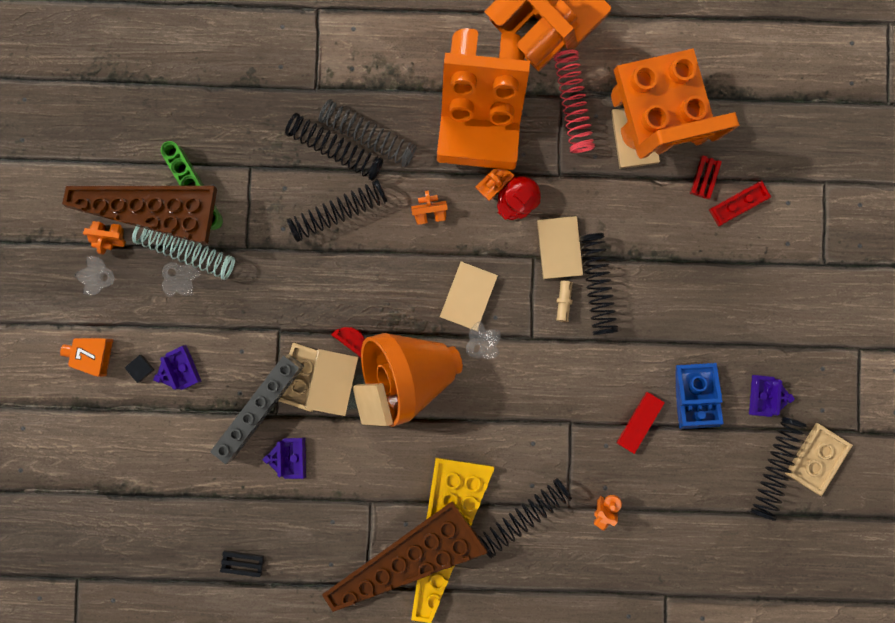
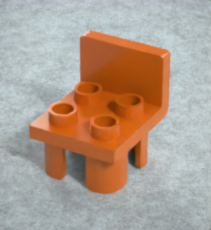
[484,0,611,72]
[437,28,530,170]
[611,48,740,159]

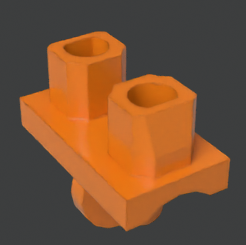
[475,168,515,202]
[411,190,448,225]
[83,221,126,254]
[594,495,622,531]

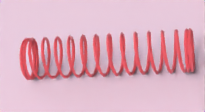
[553,50,595,153]

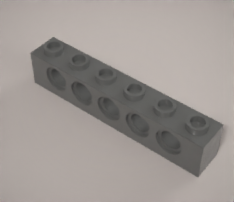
[210,354,305,464]

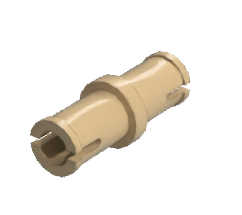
[556,281,573,322]

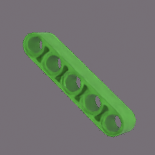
[161,141,223,230]

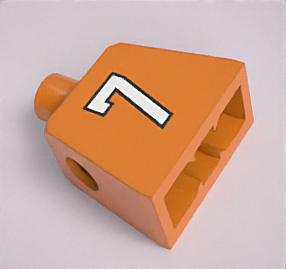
[60,338,113,377]

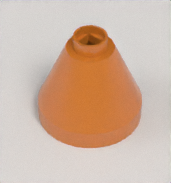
[361,333,463,427]

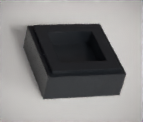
[125,355,154,383]

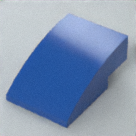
[676,363,724,429]

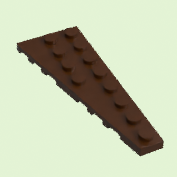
[62,186,217,245]
[322,501,488,612]

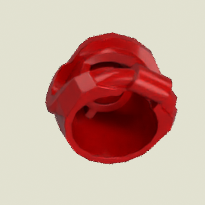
[497,176,541,220]

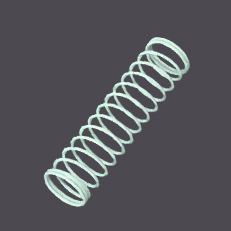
[132,226,235,280]

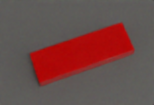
[709,180,771,227]
[616,392,665,454]

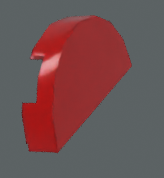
[331,327,365,357]

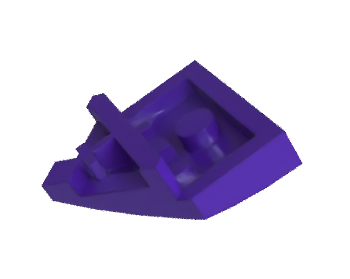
[154,345,202,390]
[749,375,795,417]
[262,437,306,479]

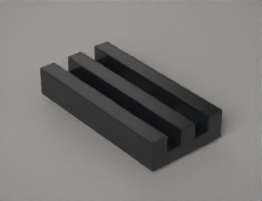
[220,550,264,577]

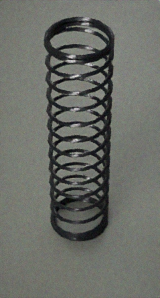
[285,113,383,181]
[287,179,388,242]
[579,233,618,335]
[750,417,808,521]
[478,478,572,559]

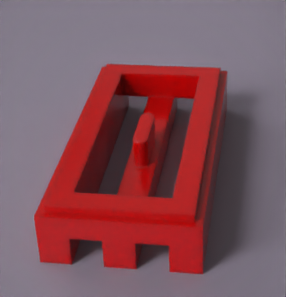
[690,155,722,200]

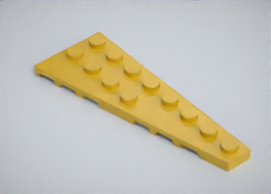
[411,457,494,623]

